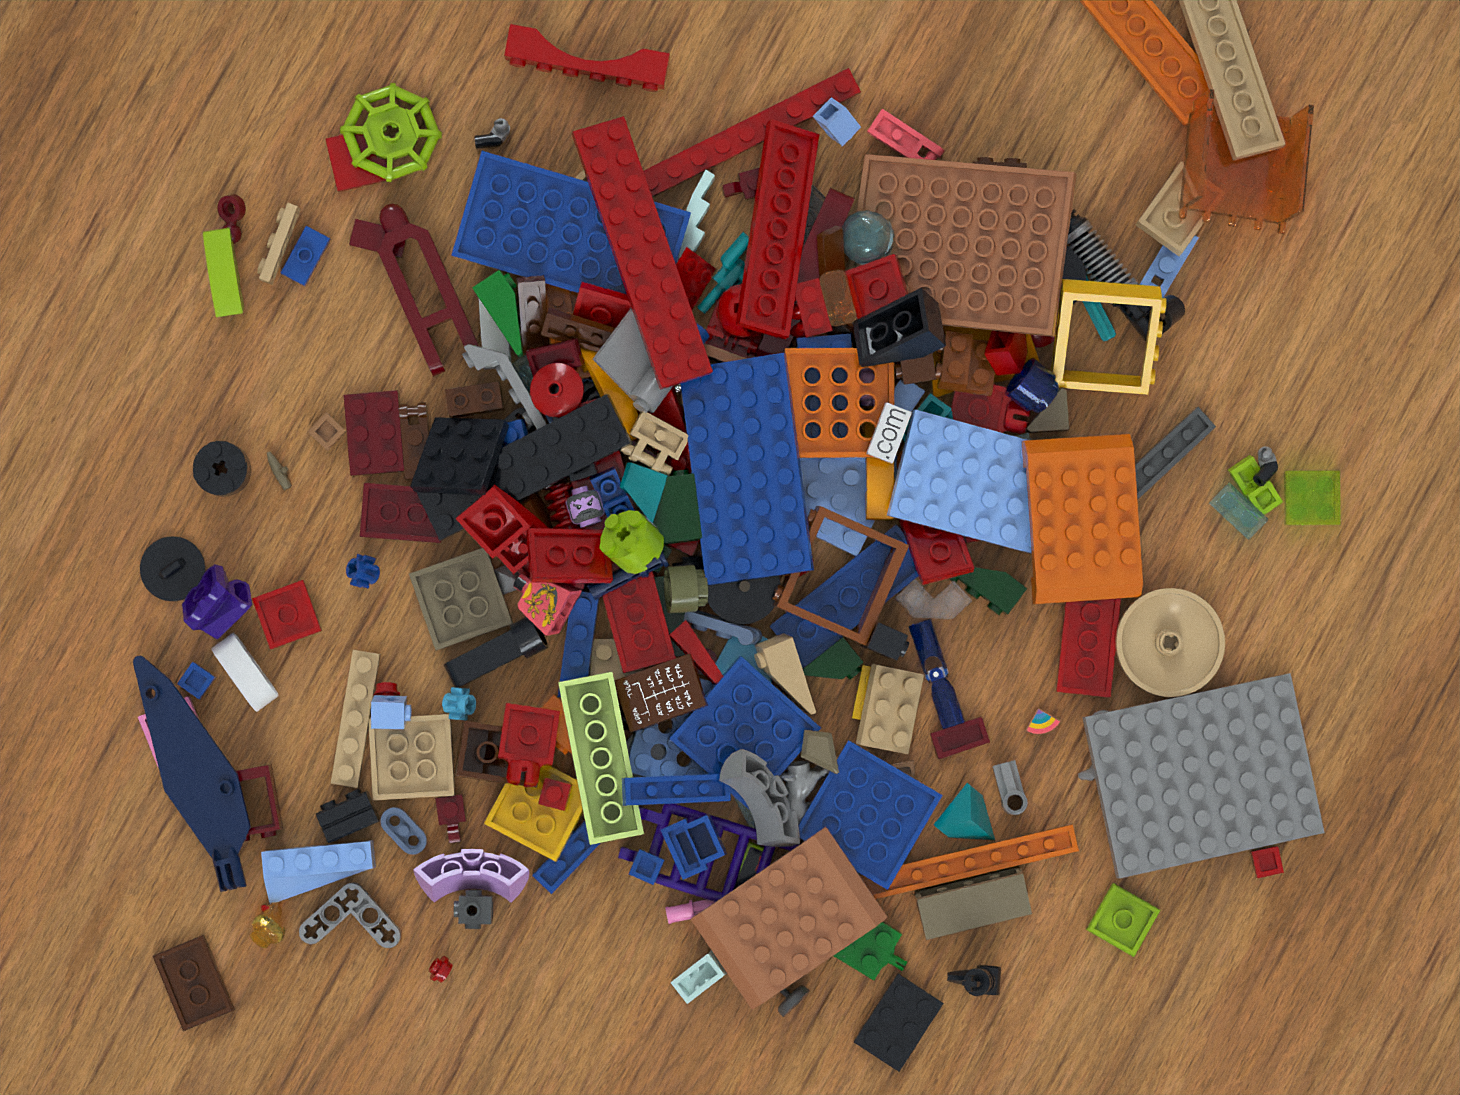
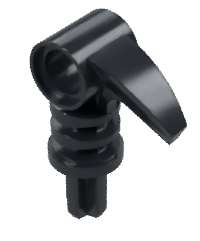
[947,965,1001,996]

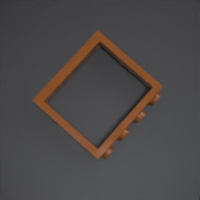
[772,506,909,646]

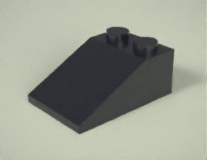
[853,288,946,367]

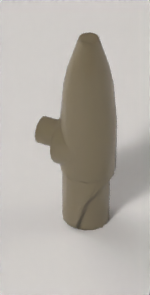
[267,451,292,491]

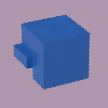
[661,814,727,880]

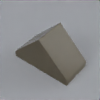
[1026,387,1069,434]

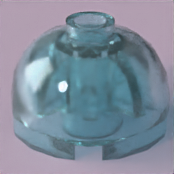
[842,210,894,265]

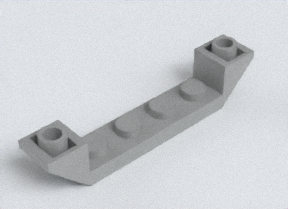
[462,344,551,489]

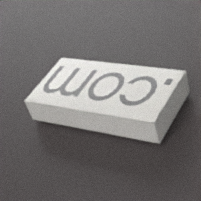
[866,402,912,464]

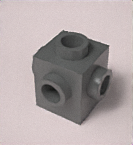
[454,890,494,929]

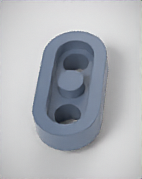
[381,807,427,855]

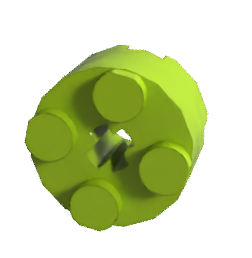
[600,510,664,574]

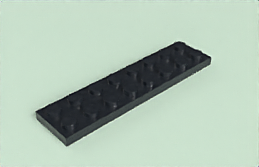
[417,394,633,541]

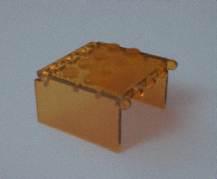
[1179,89,1314,234]

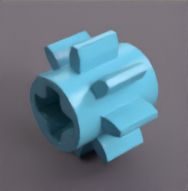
[442,687,476,720]

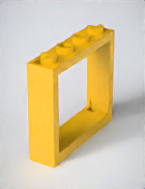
[1050,279,1166,395]

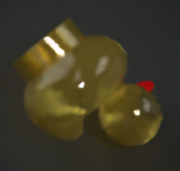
[250,903,286,948]

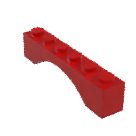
[504,24,670,92]

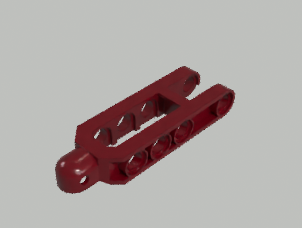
[378,203,479,377]

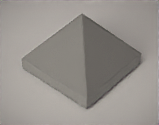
[494,566,520,595]

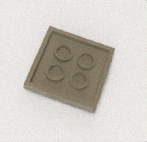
[409,548,513,651]

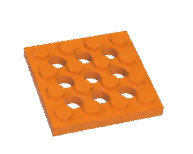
[784,348,894,458]

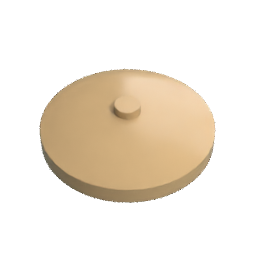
[1115,588,1225,697]

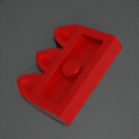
[790,278,833,338]

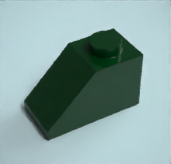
[803,637,863,680]

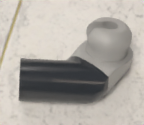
[475,118,510,149]
[1253,446,1278,486]

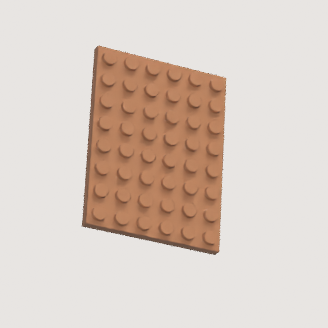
[843,154,1077,337]

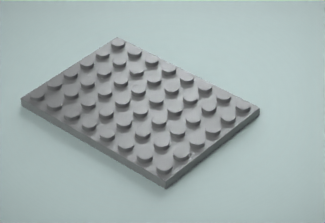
[1082,673,1325,879]

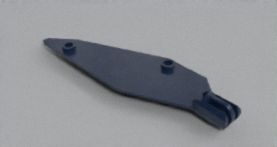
[133,655,251,892]

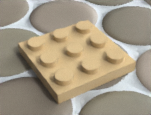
[368,714,455,800]

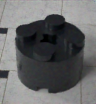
[193,441,252,497]

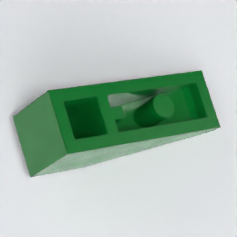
[472,270,523,358]

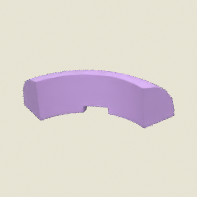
[413,849,529,902]

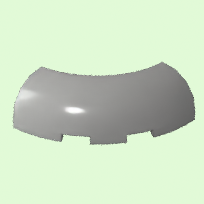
[719,749,800,847]

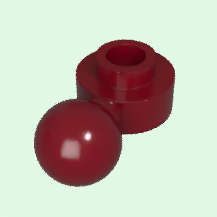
[217,194,246,244]

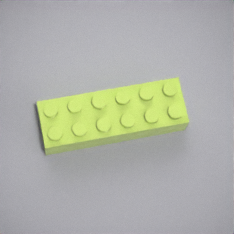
[558,672,644,845]

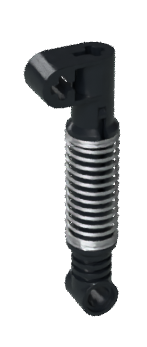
[1067,209,1185,342]

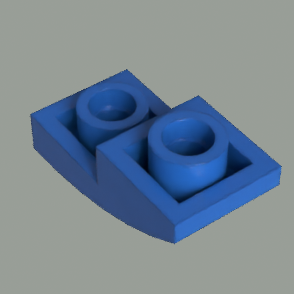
[589,466,634,517]

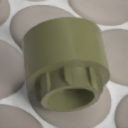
[664,565,708,613]

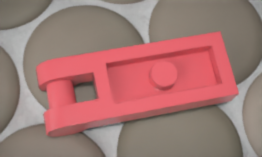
[867,109,945,160]

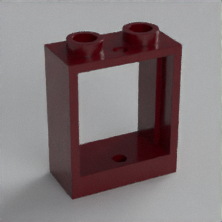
[236,764,283,841]

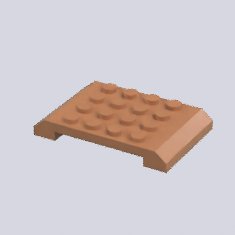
[691,826,888,1010]

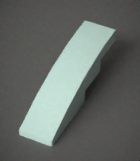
[676,170,715,264]
[671,950,727,1004]

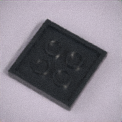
[410,417,509,495]

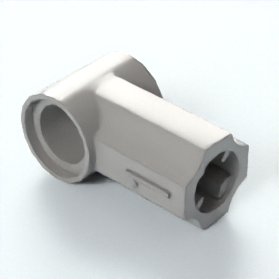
[992,760,1028,815]

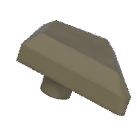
[801,730,839,774]

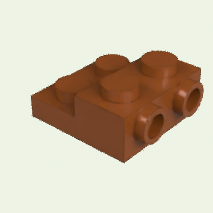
[935,330,995,396]

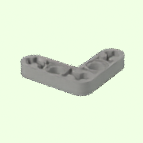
[299,882,401,948]

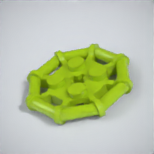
[340,83,442,182]

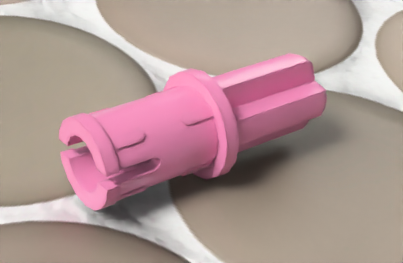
[665,899,715,924]

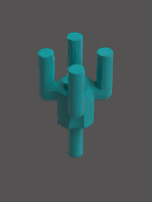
[697,232,749,314]

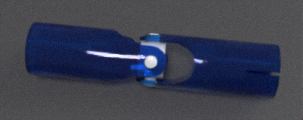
[908,619,965,729]

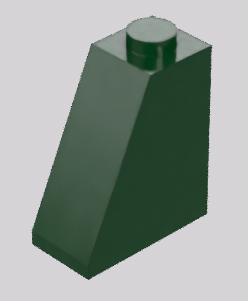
[653,470,702,545]

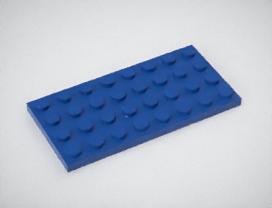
[451,151,691,294]
[681,353,814,585]

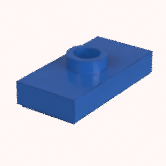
[281,226,331,286]

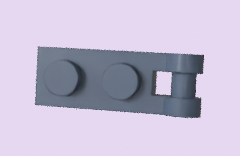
[683,610,762,645]

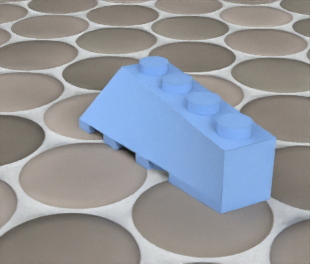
[261,840,376,904]

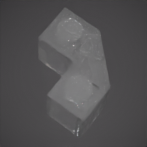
[894,579,972,620]

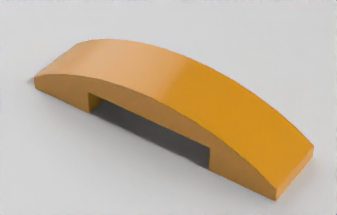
[580,347,638,441]
[863,422,894,520]

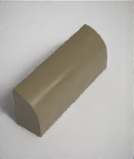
[914,865,1032,940]

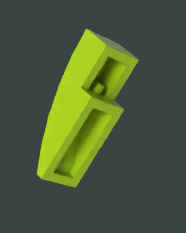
[203,227,244,317]

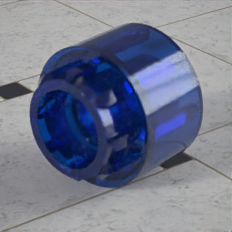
[1005,358,1059,413]

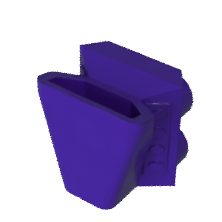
[182,564,252,639]

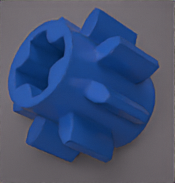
[346,554,380,589]

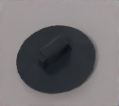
[140,536,205,601]

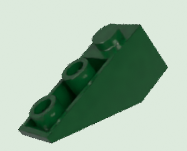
[948,567,1027,616]

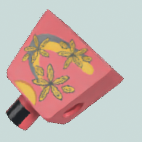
[513,574,582,636]

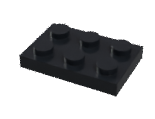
[853,973,944,1072]

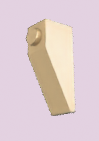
[754,633,816,715]

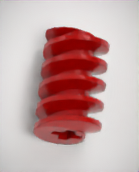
[543,482,584,529]

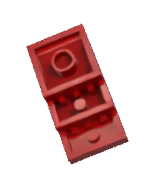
[456,485,548,578]

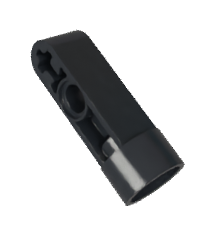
[444,617,548,688]

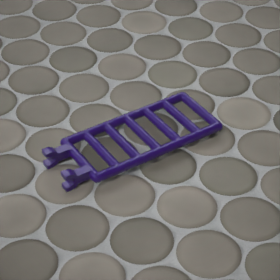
[618,803,801,902]

